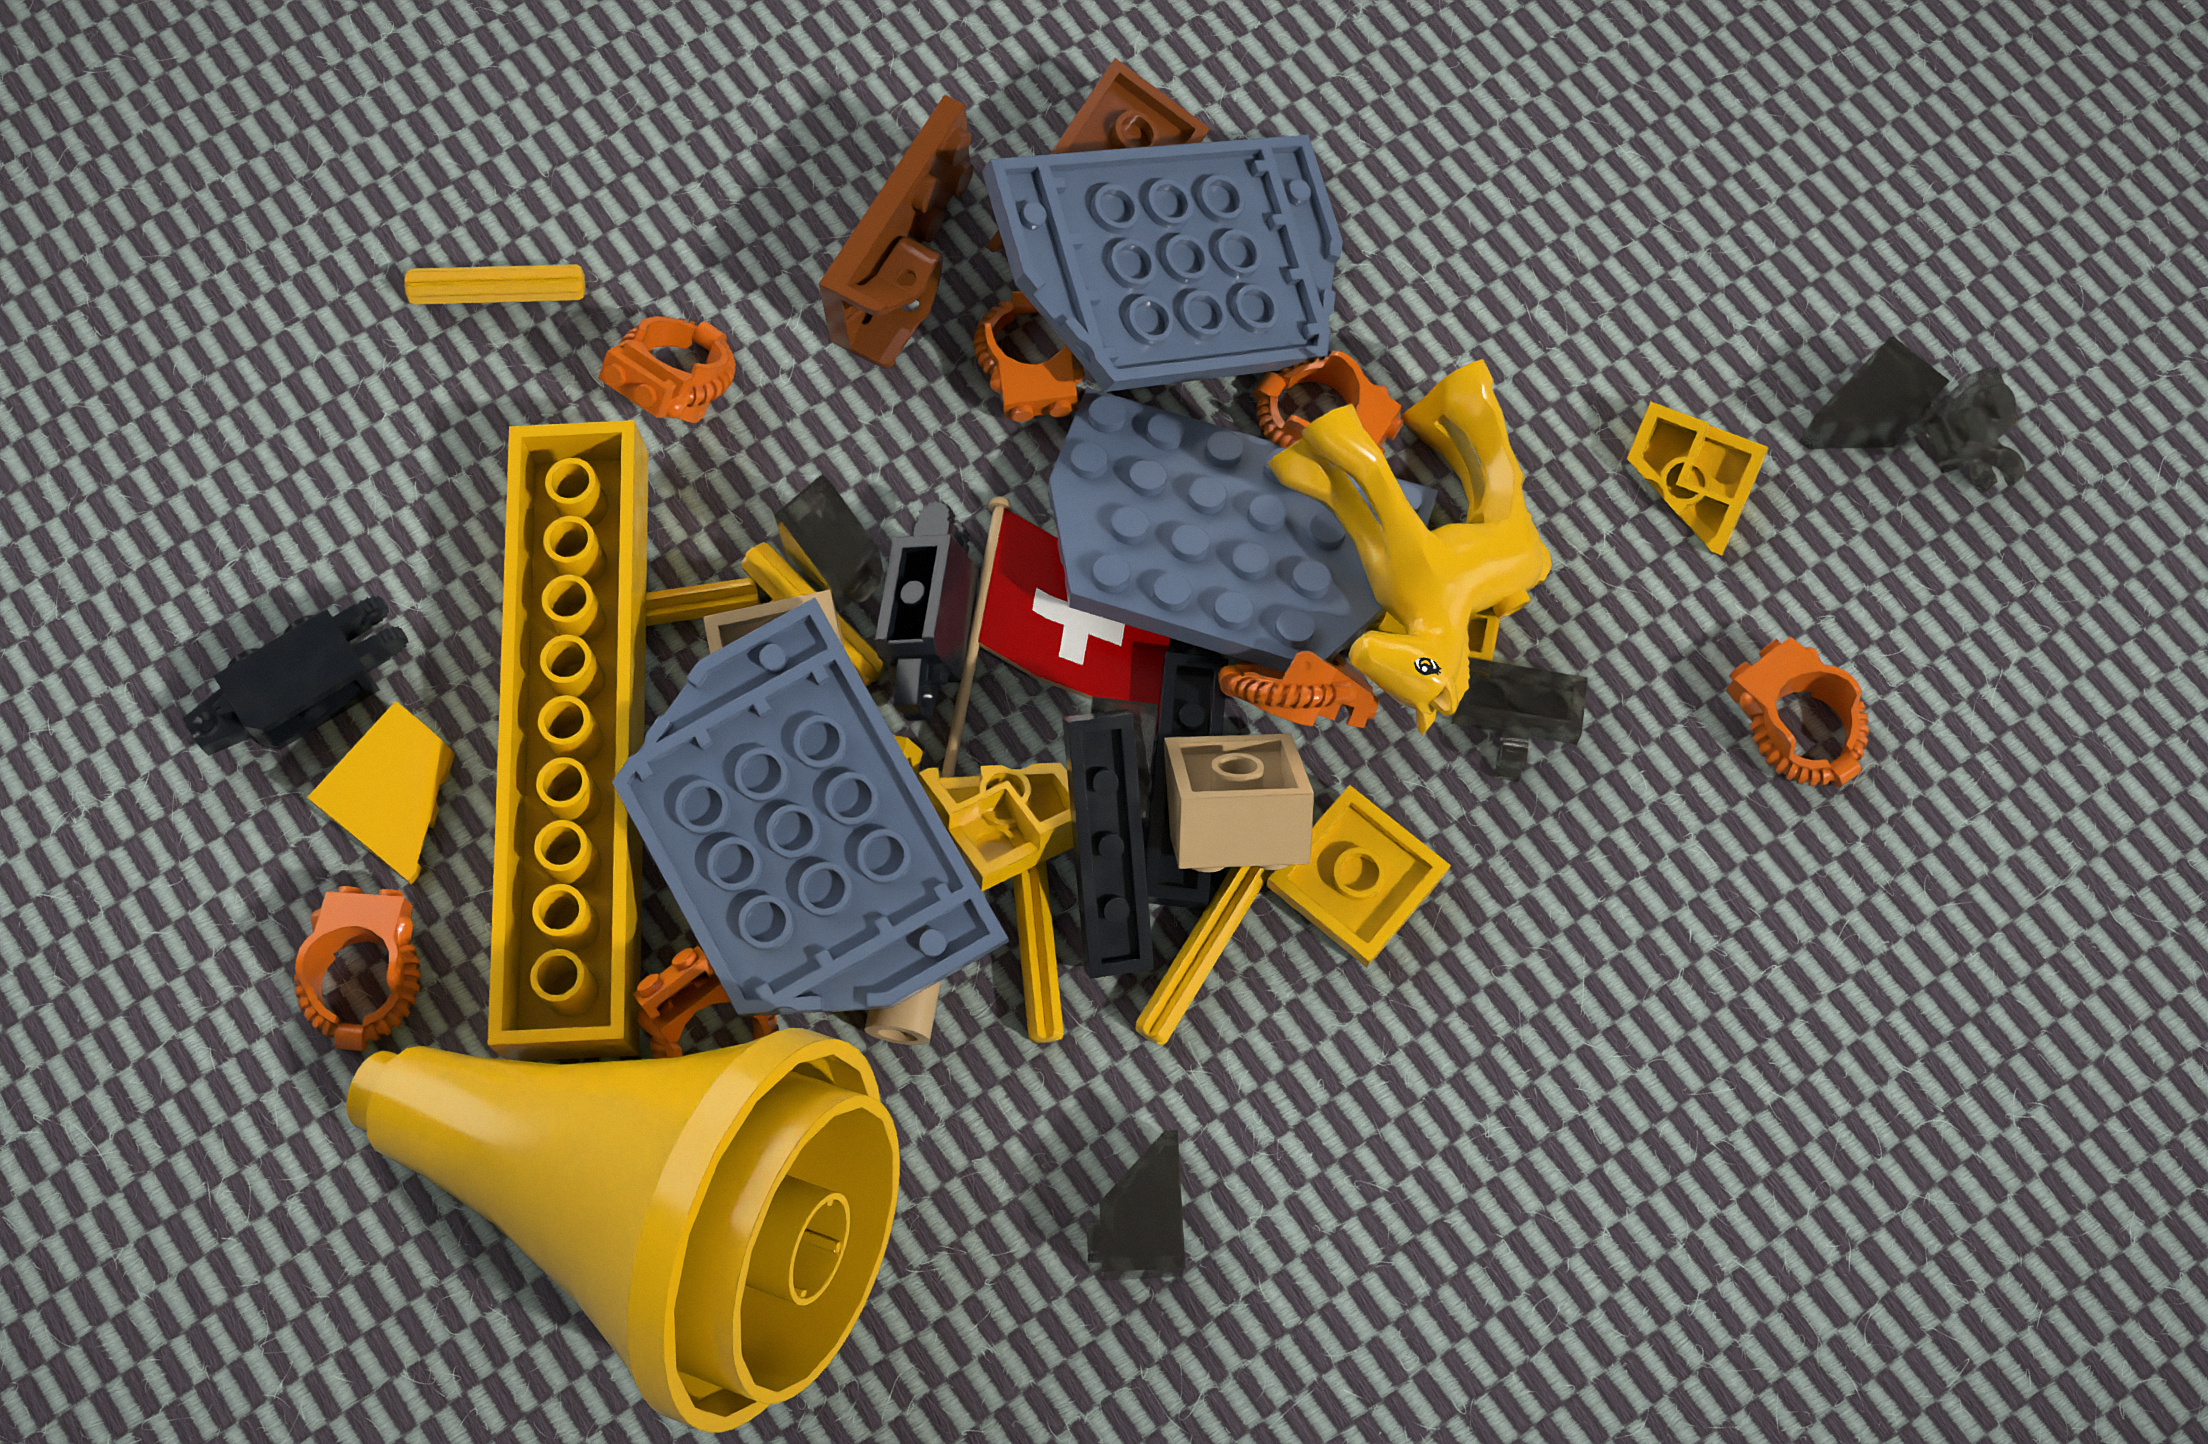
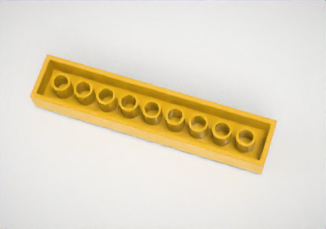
[488,420,649,1061]

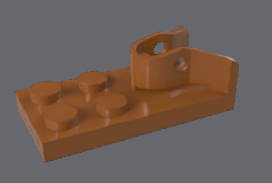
[986,58,1210,253]
[819,94,974,368]

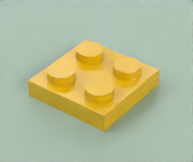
[1266,785,1451,968]

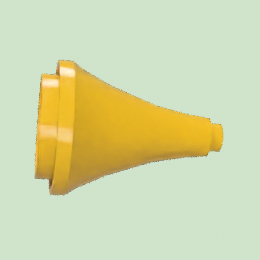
[346,1028,900,1433]

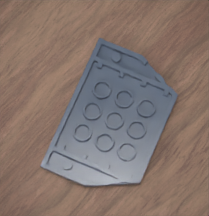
[982,135,1343,392]
[1048,387,1438,673]
[612,597,1009,1017]

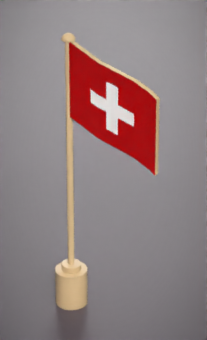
[864,496,1170,1045]

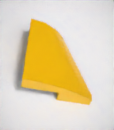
[1627,401,1769,556]
[307,701,455,885]
[918,762,1074,892]

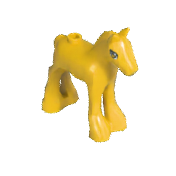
[1267,359,1552,735]

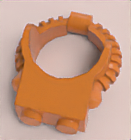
[973,290,1085,422]
[598,316,736,423]
[1253,350,1404,455]
[1726,637,1869,788]
[1218,651,1379,728]
[294,886,421,1051]
[632,946,779,1059]

